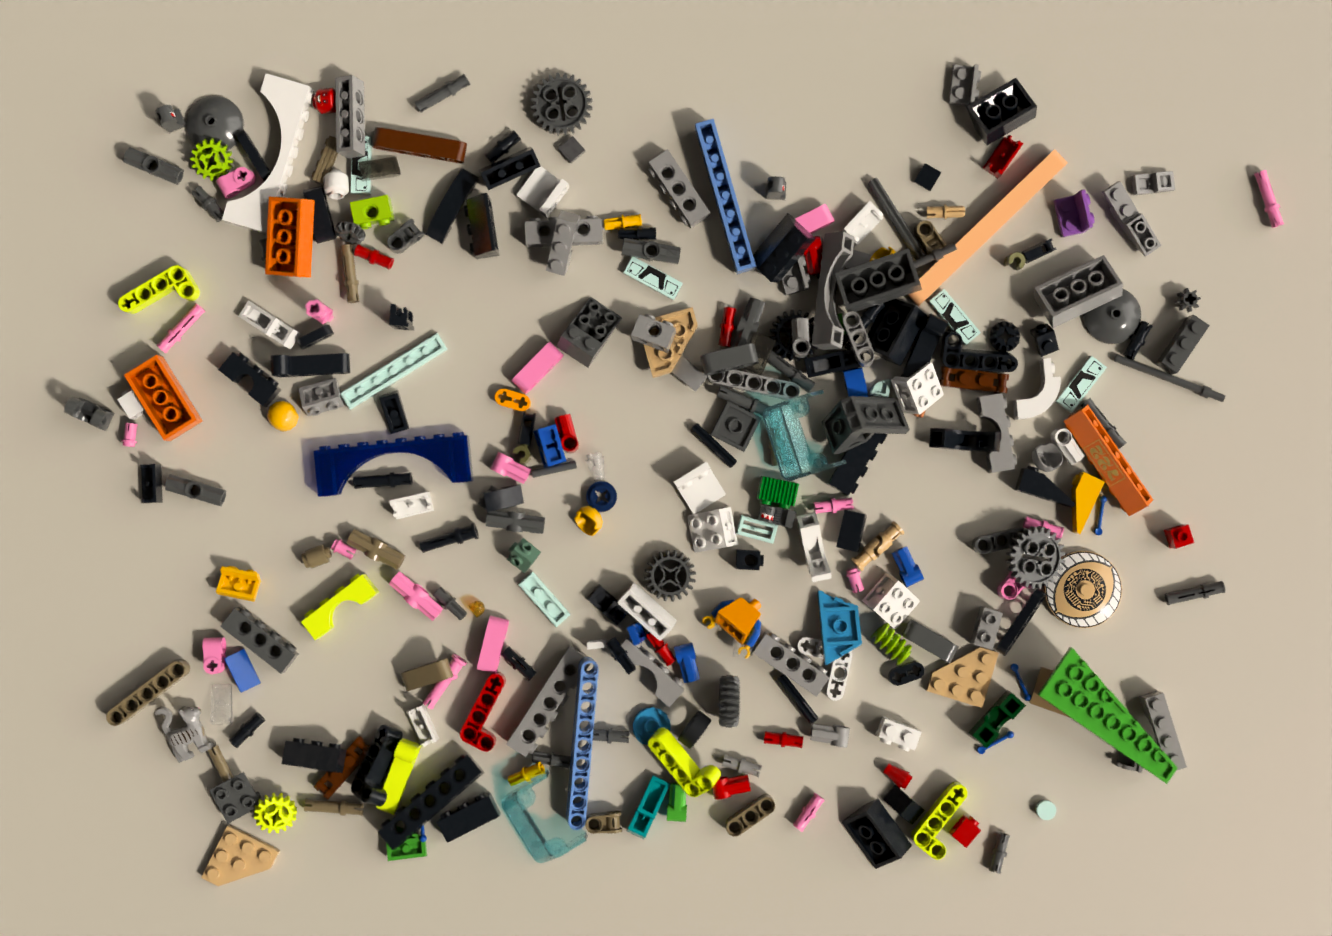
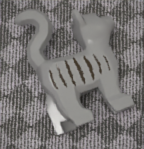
[154,706,214,763]

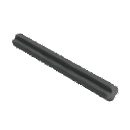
[868,178,926,260]

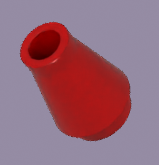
[883,763,913,789]

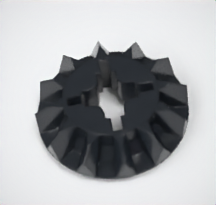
[989,321,1021,352]

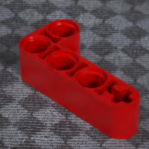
[460,672,506,752]

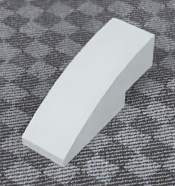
[238,300,301,349]

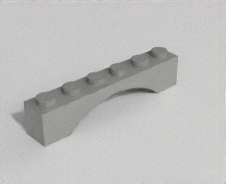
[812,231,855,350]

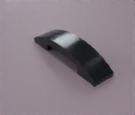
[425,169,480,244]

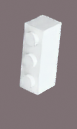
[617,582,677,641]

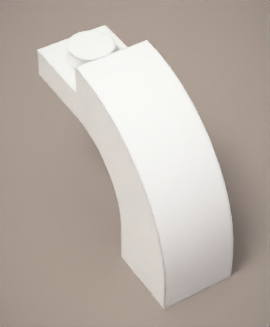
[1013,358,1061,420]
[797,512,832,582]

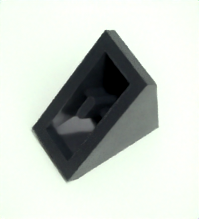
[883,784,924,824]

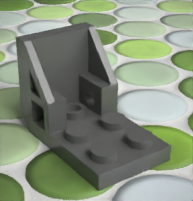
[822,396,910,454]

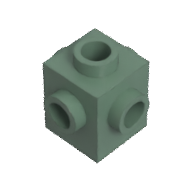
[507,538,541,573]

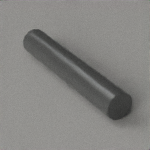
[532,461,577,478]

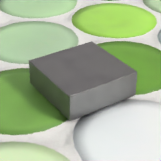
[558,136,585,163]

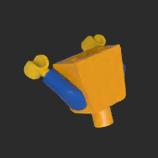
[702,598,761,659]

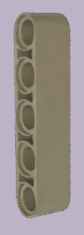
[106,660,190,726]

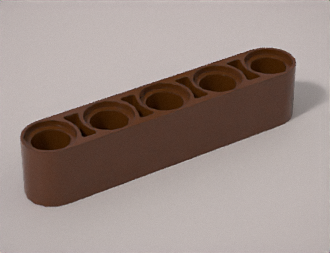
[372,127,467,163]

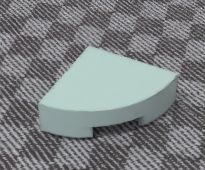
[869,379,891,398]

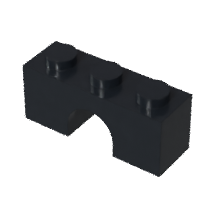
[218,352,282,407]

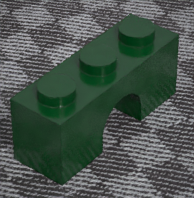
[968,690,1026,748]

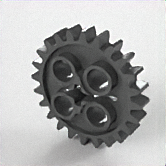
[531,73,593,136]
[1006,526,1066,589]

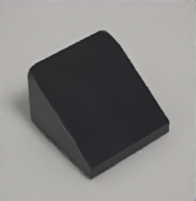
[914,163,941,191]

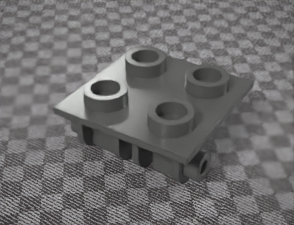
[209,772,261,823]

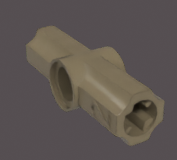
[346,529,406,570]

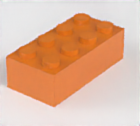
[265,197,315,277]
[124,355,203,441]

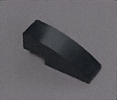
[804,349,865,378]

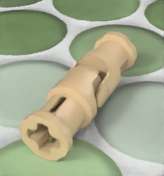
[851,521,904,572]

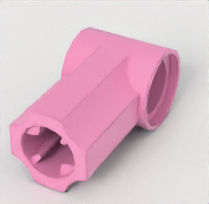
[490,452,531,484]

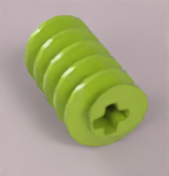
[870,623,912,666]

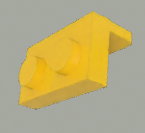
[216,566,261,602]

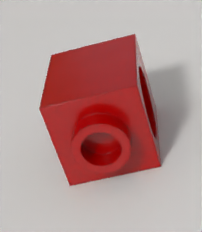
[1164,524,1195,549]
[949,814,981,848]

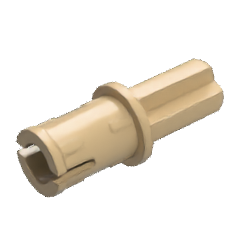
[926,204,965,220]

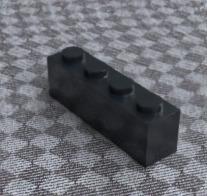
[827,433,887,496]

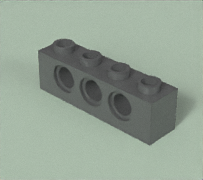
[220,607,299,674]

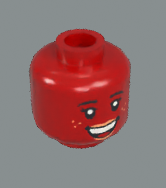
[312,88,336,114]

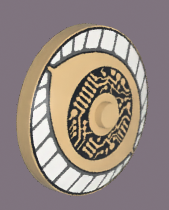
[1044,551,1122,628]

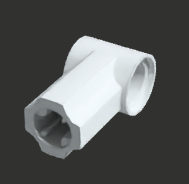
[1050,428,1085,465]

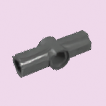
[123,147,184,185]
[621,238,681,264]
[732,297,765,347]
[165,474,226,506]
[486,511,545,534]

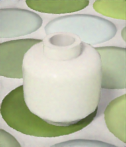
[324,169,349,200]

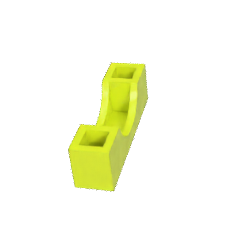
[301,573,379,640]

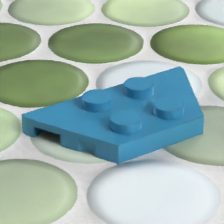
[817,591,862,665]

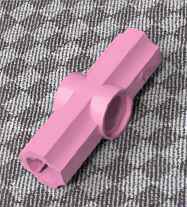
[306,299,334,324]
[389,571,444,621]

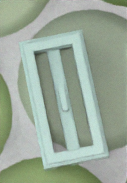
[736,515,778,544]

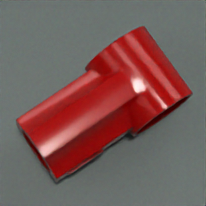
[803,236,822,276]
[554,414,579,453]
[712,774,751,800]

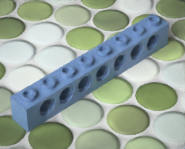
[695,118,756,274]

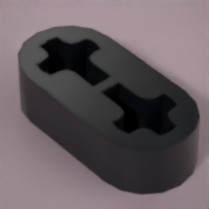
[297,325,334,349]
[888,661,924,686]

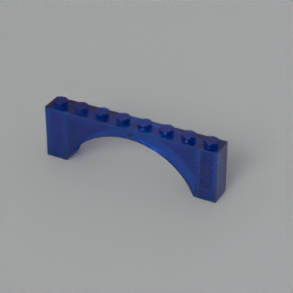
[314,432,473,497]

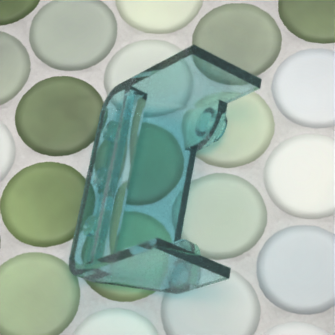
[763,390,846,481]
[502,769,588,863]

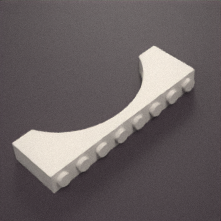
[222,73,314,235]

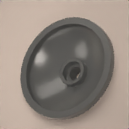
[186,96,244,153]
[1083,289,1141,344]

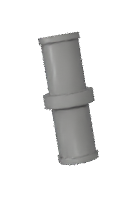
[722,754,762,777]

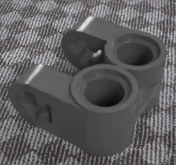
[64,397,115,431]

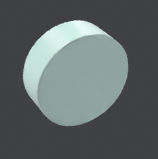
[1036,800,1056,820]

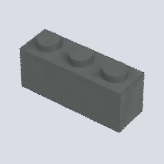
[1155,315,1210,375]

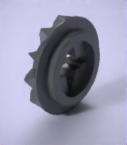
[335,222,366,244]

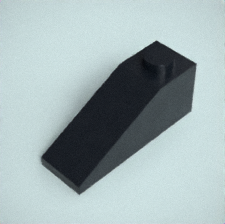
[1015,466,1075,507]

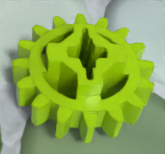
[190,138,234,181]

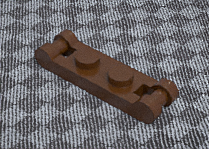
[939,366,1009,394]
[314,736,370,800]

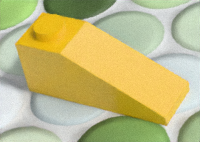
[1071,472,1105,534]

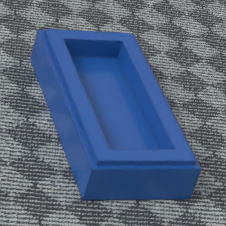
[627,621,647,646]

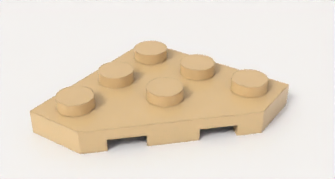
[643,307,698,378]
[926,647,999,708]
[201,825,280,886]

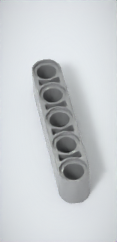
[708,370,800,401]

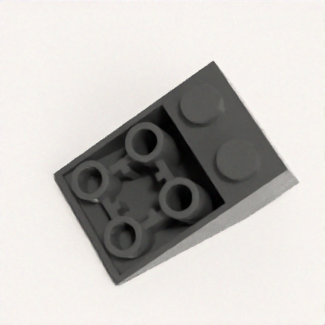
[556,297,622,368]

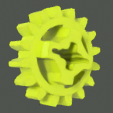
[254,793,297,833]

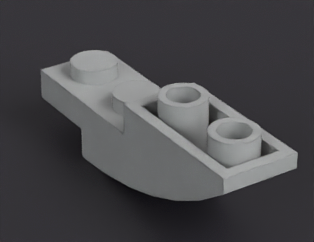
[1102,181,1161,256]

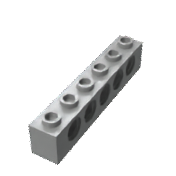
[506,645,590,757]

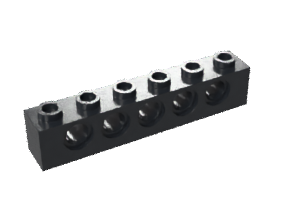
[378,754,485,850]

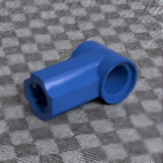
[892,546,924,588]
[674,642,700,683]

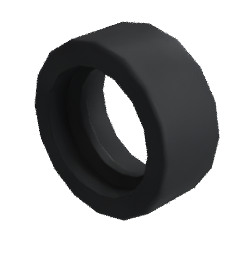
[678,711,711,749]

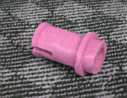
[121,423,138,447]
[331,539,357,560]
[846,567,864,593]

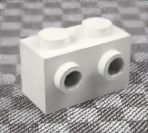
[876,716,922,752]

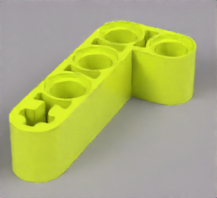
[118,265,200,314]
[648,727,721,797]
[376,738,421,815]
[911,782,968,860]

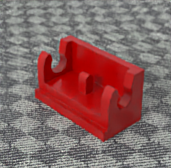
[982,135,1024,179]

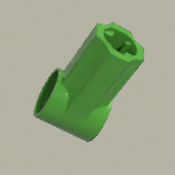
[667,782,687,822]

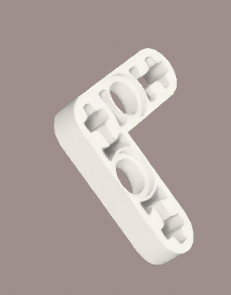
[797,637,852,701]

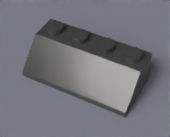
[835,248,922,312]

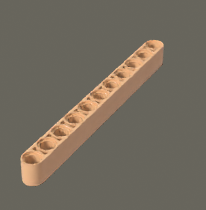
[908,149,1068,306]

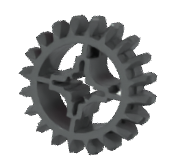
[644,550,696,602]
[719,675,740,728]

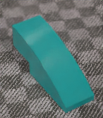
[626,776,670,839]

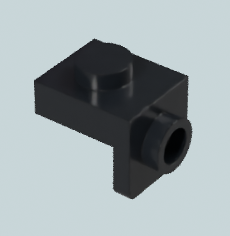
[1030,323,1059,357]

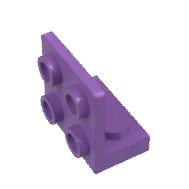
[1054,189,1095,238]

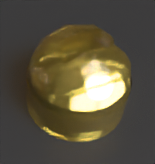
[468,601,485,618]

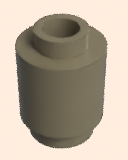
[301,544,332,568]

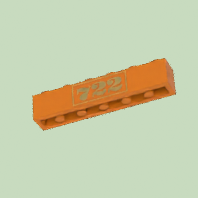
[1064,405,1153,516]

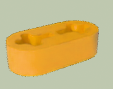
[495,389,531,412]

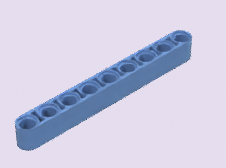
[566,657,599,830]

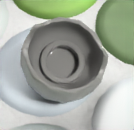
[1032,442,1063,472]

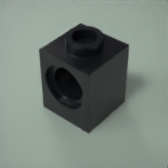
[736,550,764,570]

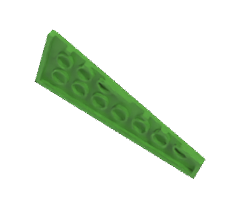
[1037,647,1178,784]

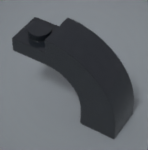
[929,428,1001,452]

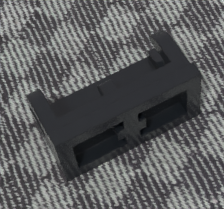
[389,304,414,331]
[140,464,163,503]
[836,510,867,552]

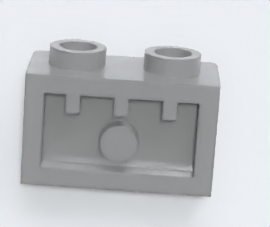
[949,64,981,106]
[781,255,811,296]
[299,378,344,416]

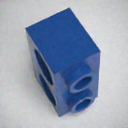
[533,424,566,467]

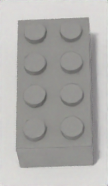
[1034,255,1123,328]

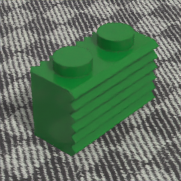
[756,476,799,509]

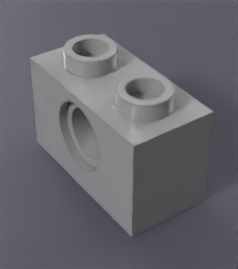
[631,314,676,353]
[970,606,1003,650]

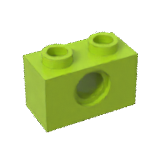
[350,195,395,230]

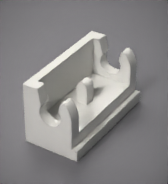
[842,201,884,245]
[389,492,434,519]
[406,704,440,747]

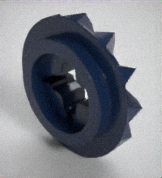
[586,481,617,512]

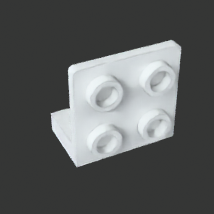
[517,167,570,218]
[891,362,943,415]
[674,461,726,514]
[687,507,738,553]
[862,572,920,629]

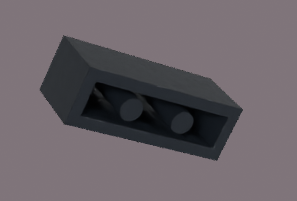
[479,147,541,190]
[282,738,347,773]
[437,792,501,843]

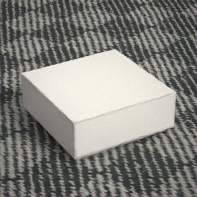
[587,639,607,650]

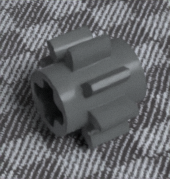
[1175,288,1201,313]

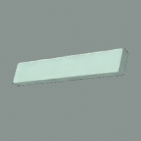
[340,333,448,410]

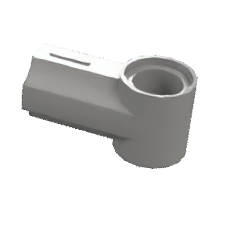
[792,318,810,358]
[810,723,850,748]

